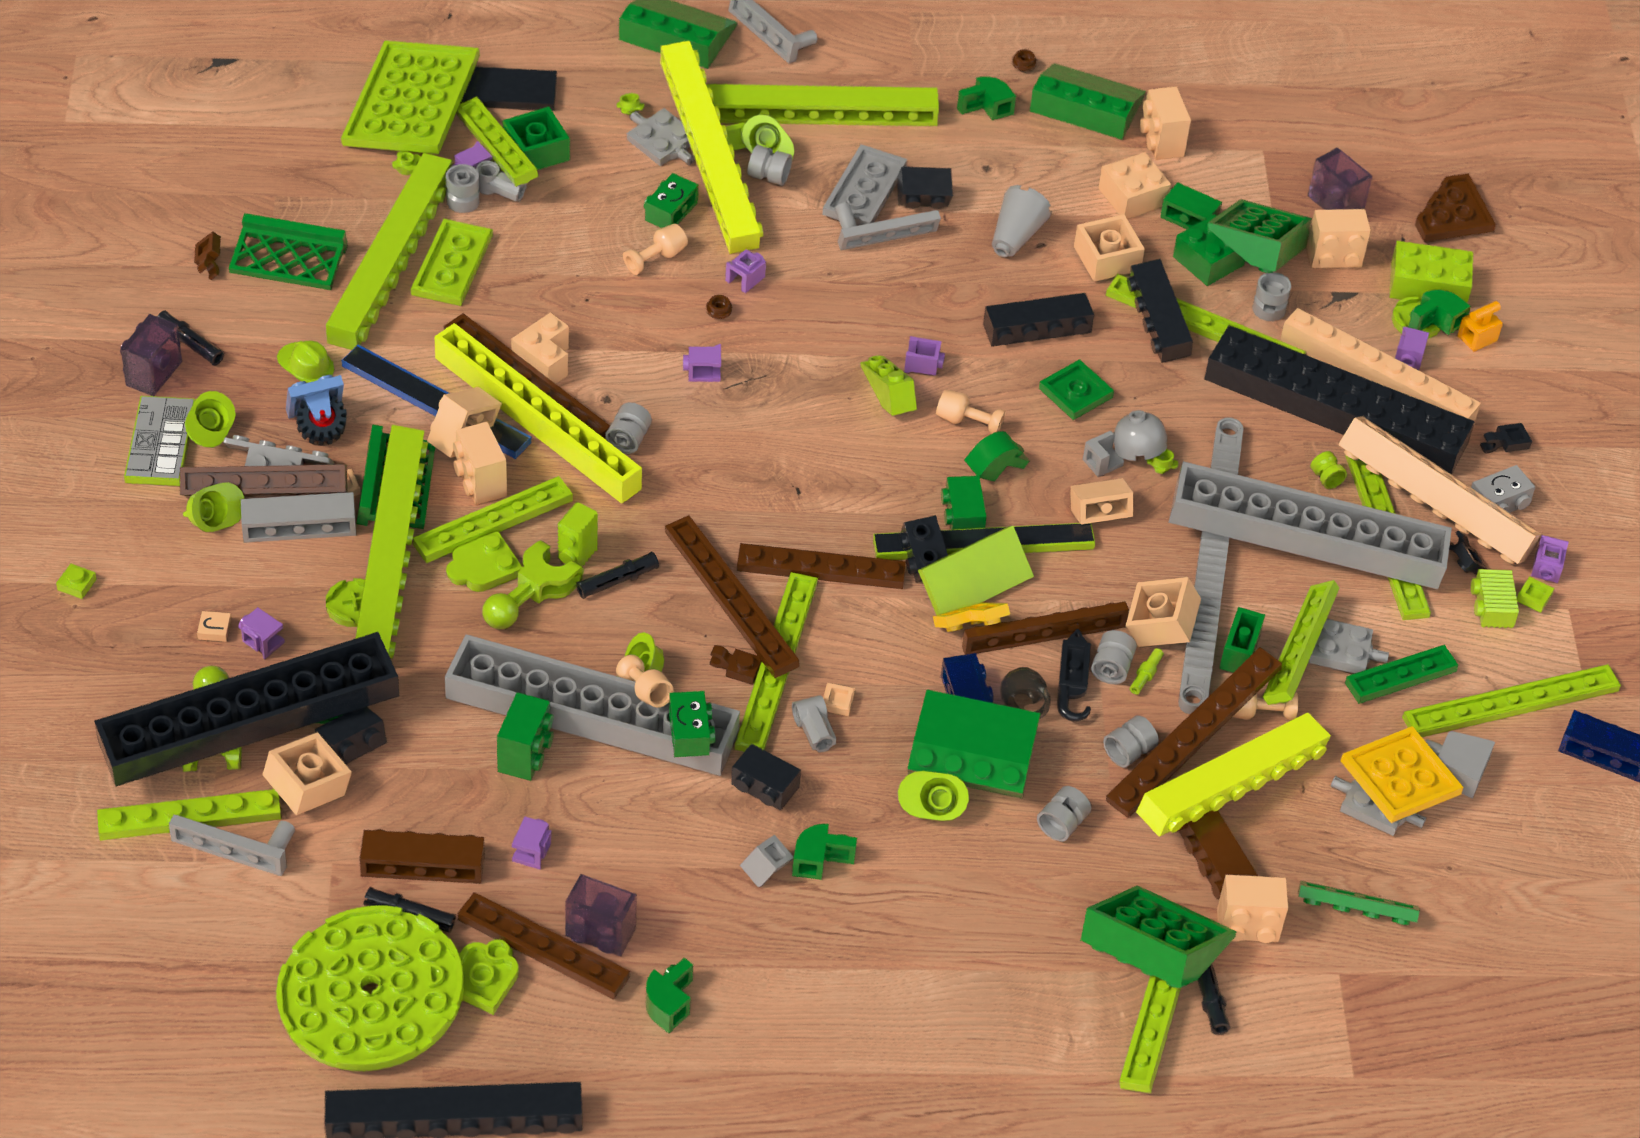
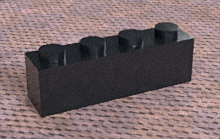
[1127,259,1193,363]
[983,293,1094,347]

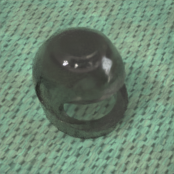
[1000,667,1051,719]

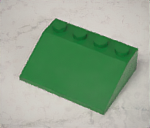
[619,0,737,69]
[1029,63,1146,140]
[1207,199,1312,273]
[907,689,1041,799]
[1081,885,1237,988]

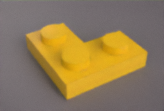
[933,602,1010,632]

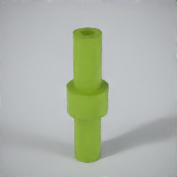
[1129,648,1164,695]

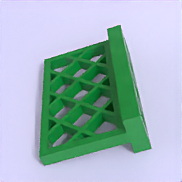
[228,213,348,290]
[356,424,435,529]

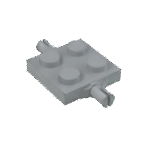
[627,108,695,167]
[1308,619,1389,673]
[1330,776,1427,836]

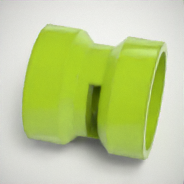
[1310,451,1347,489]

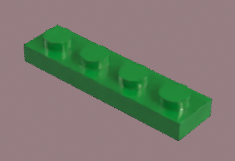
[1345,644,1459,704]
[1298,880,1420,925]

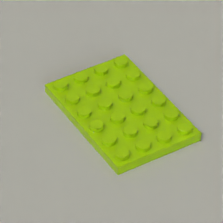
[341,40,480,154]

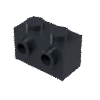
[897,167,953,209]
[898,515,948,583]
[314,707,387,765]
[731,743,801,811]

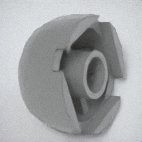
[1113,410,1167,461]

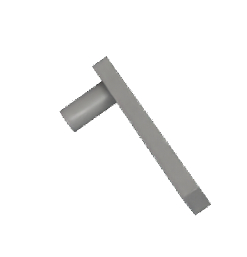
[728,0,817,64]
[835,203,941,251]
[169,814,295,877]

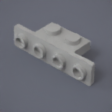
[223,435,335,466]

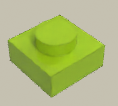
[726,122,747,150]
[56,563,97,599]
[1517,576,1555,613]

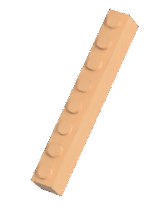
[1280,308,1481,424]
[1338,416,1542,564]

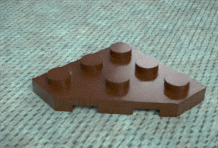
[1415,173,1496,242]

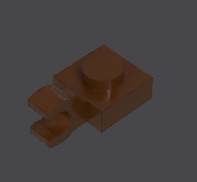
[194,232,221,280]
[709,645,762,685]

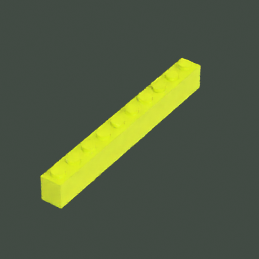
[660,41,763,254]
[434,323,642,504]

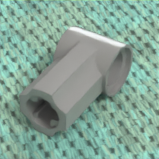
[477,161,527,202]
[792,695,836,753]

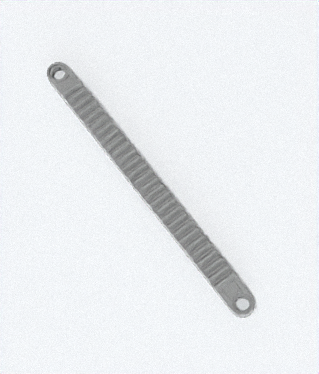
[1178,418,1243,714]

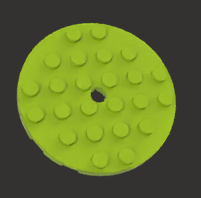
[276,906,464,1071]

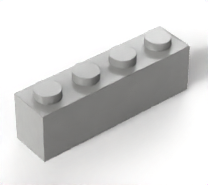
[241,492,356,543]

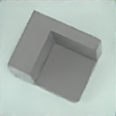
[1083,431,1124,477]
[740,835,794,887]

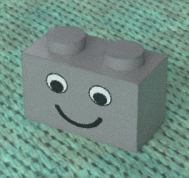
[1471,465,1535,513]

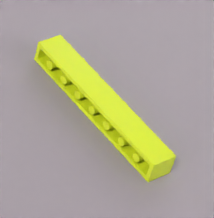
[1136,712,1331,837]

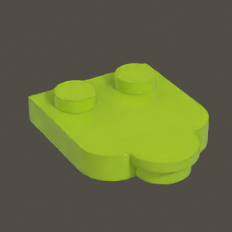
[446,531,523,592]
[459,939,519,1015]

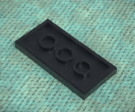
[460,67,557,111]

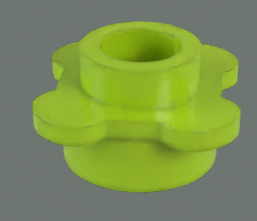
[616,93,645,115]
[392,151,421,175]
[1146,449,1179,474]

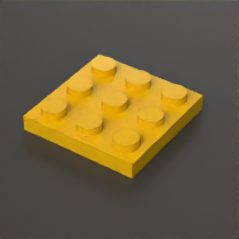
[1340,726,1464,823]

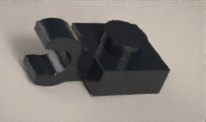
[1480,423,1532,453]
[1449,531,1487,575]

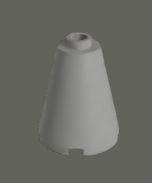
[992,185,1052,257]

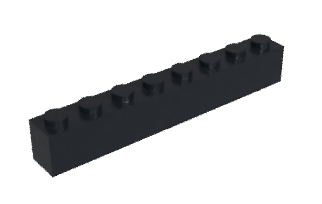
[324,1082,582,1138]

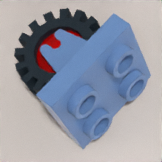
[286,375,347,446]

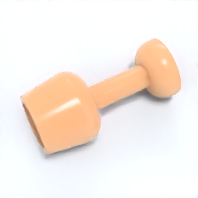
[623,224,688,275]
[936,390,1006,434]
[616,655,674,708]
[1233,692,1298,720]

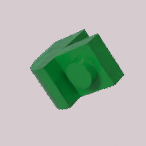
[957,76,1016,121]
[1408,290,1471,335]
[964,431,1030,482]
[792,824,857,880]
[645,957,693,1033]

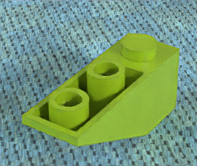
[860,355,917,416]

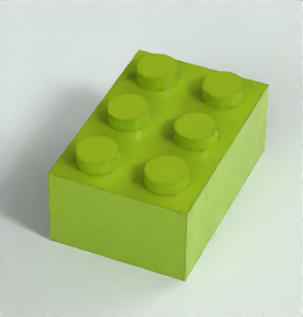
[1389,241,1473,303]

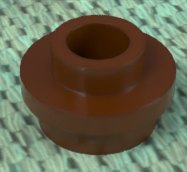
[1012,49,1037,72]
[706,295,732,319]

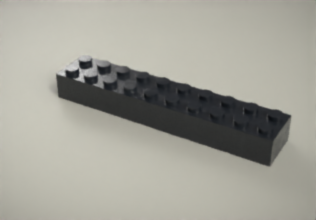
[1204,325,1475,475]
[94,632,400,787]

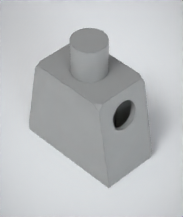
[1426,731,1495,799]

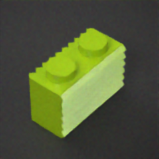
[557,502,598,566]
[1471,569,1519,629]

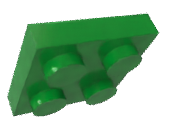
[1039,359,1114,420]

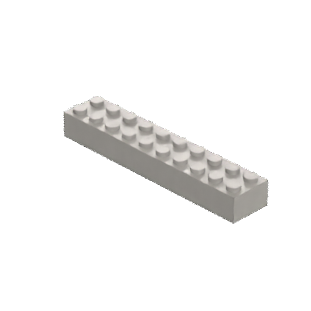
[1168,461,1452,589]
[445,634,740,776]

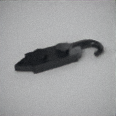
[1057,629,1091,722]

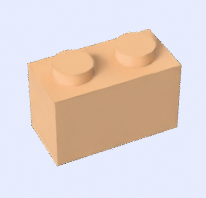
[1071,478,1133,524]

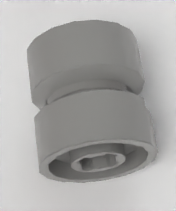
[748,145,792,186]
[446,164,480,213]
[1253,272,1291,321]
[605,402,652,454]
[1091,630,1137,684]
[1103,715,1159,768]
[1037,786,1091,841]

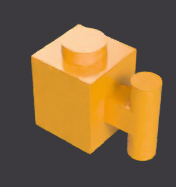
[1457,301,1503,352]

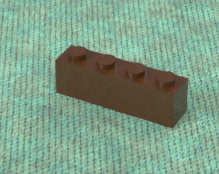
[1177,810,1258,900]
[359,829,485,884]

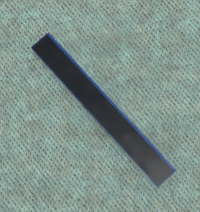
[342,345,532,459]

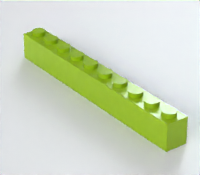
[706,84,939,126]
[326,153,452,350]
[355,425,428,659]

